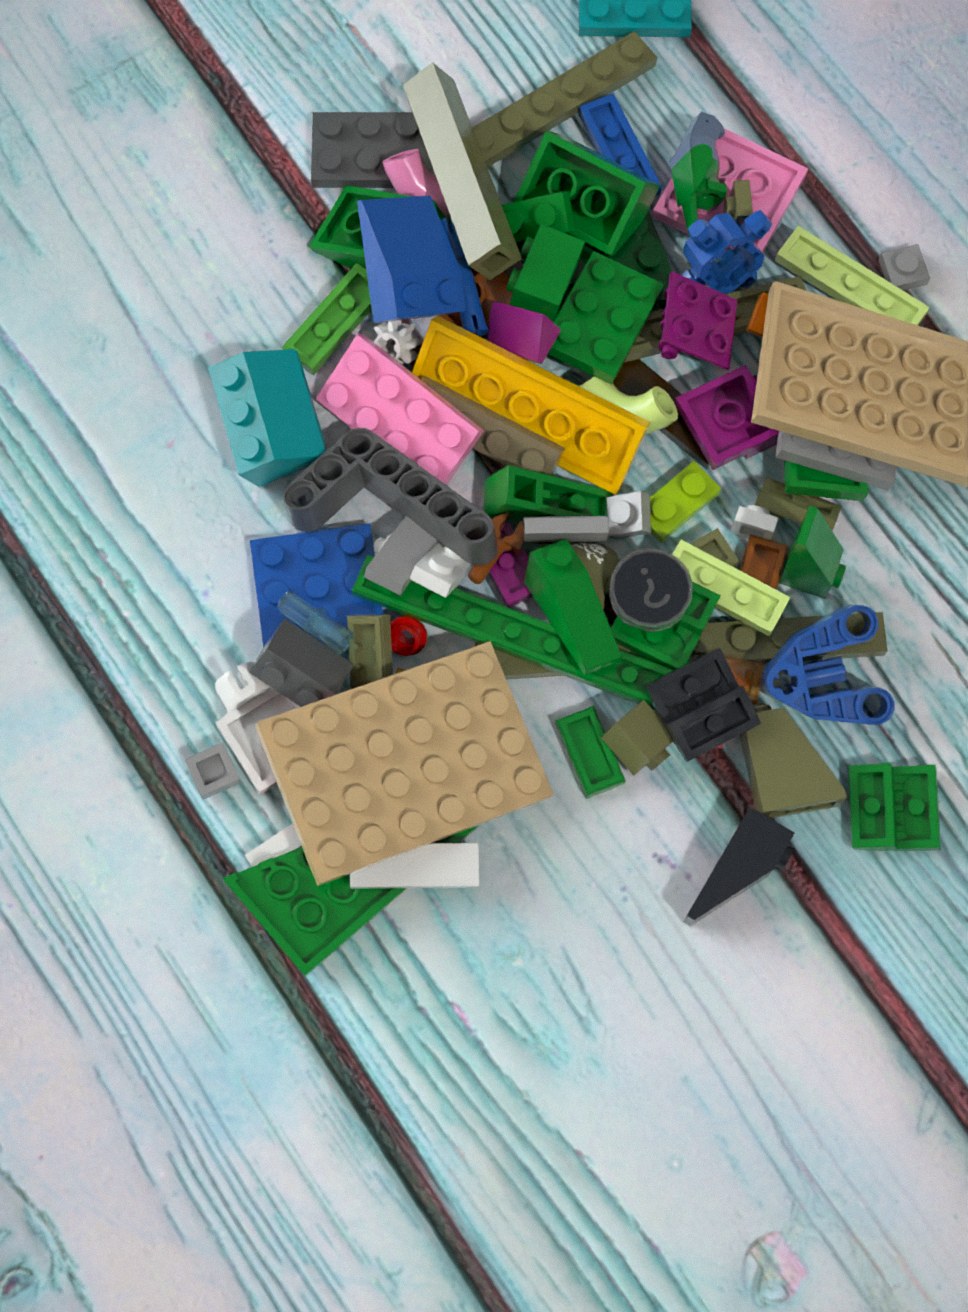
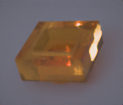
[725,657,764,704]

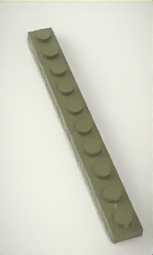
[475,612,888,680]

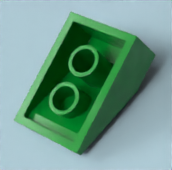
[309,185,449,269]

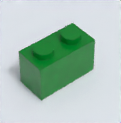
[506,224,585,322]

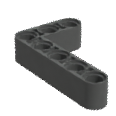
[283,428,498,566]

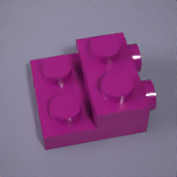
[674,365,779,470]

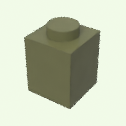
[601,700,673,775]

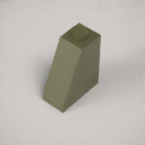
[740,705,847,819]

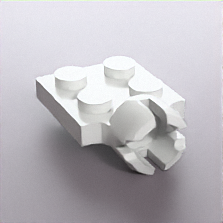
[215,661,300,795]

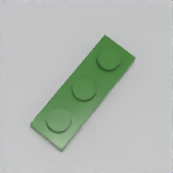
[282,263,372,376]

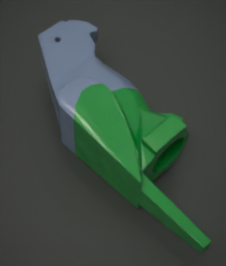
[669,111,727,238]

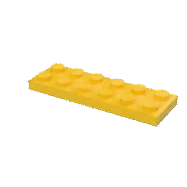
[412,316,650,495]

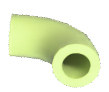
[579,377,678,435]

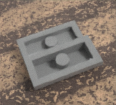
[523,516,609,543]

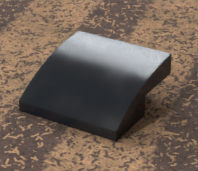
[643,648,762,762]

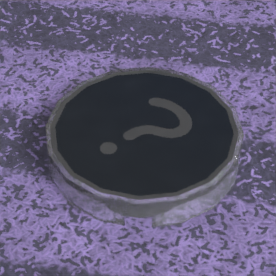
[609,548,693,632]

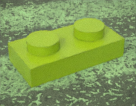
[650,461,722,544]

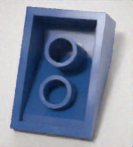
[357,195,466,323]

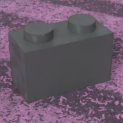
[249,618,354,707]

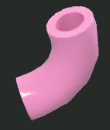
[382,149,451,218]

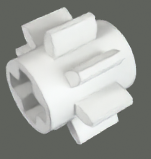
[373,320,422,365]

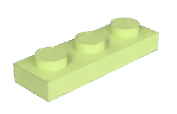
[671,539,791,636]

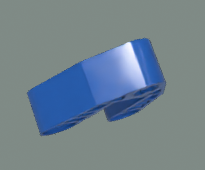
[760,605,895,725]

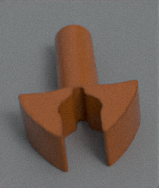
[468,513,524,584]

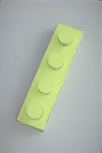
[775,225,930,326]

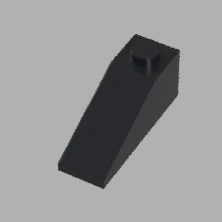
[683,807,795,926]

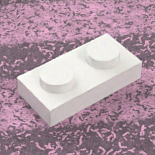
[410,542,474,598]

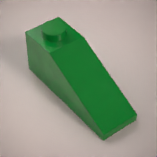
[483,465,613,526]
[779,505,846,599]
[524,539,622,675]

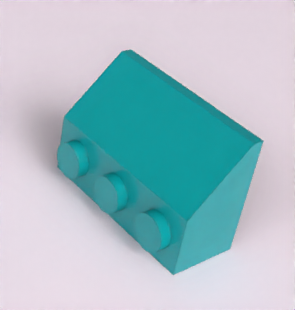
[208,349,327,487]

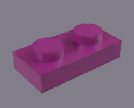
[473,522,533,608]

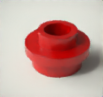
[390,616,428,656]

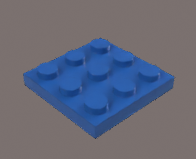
[250,523,383,650]

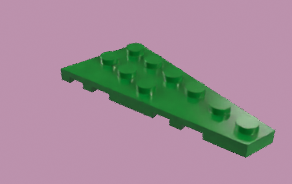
[222,824,481,977]

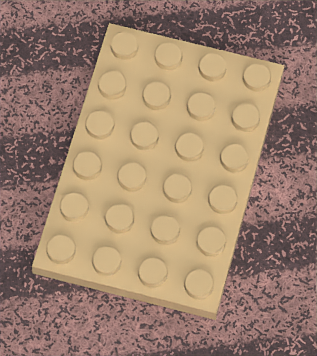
[751,281,968,487]
[255,641,554,886]

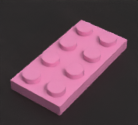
[316,334,484,485]

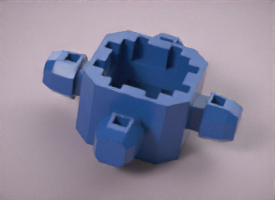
[681,210,772,294]

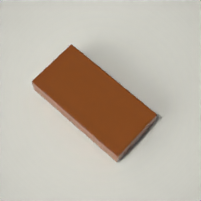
[739,534,789,590]

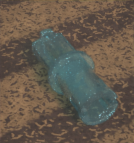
[277,592,354,655]

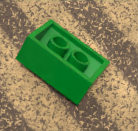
[514,131,660,256]

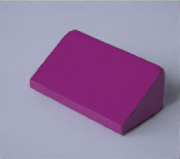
[488,301,561,364]

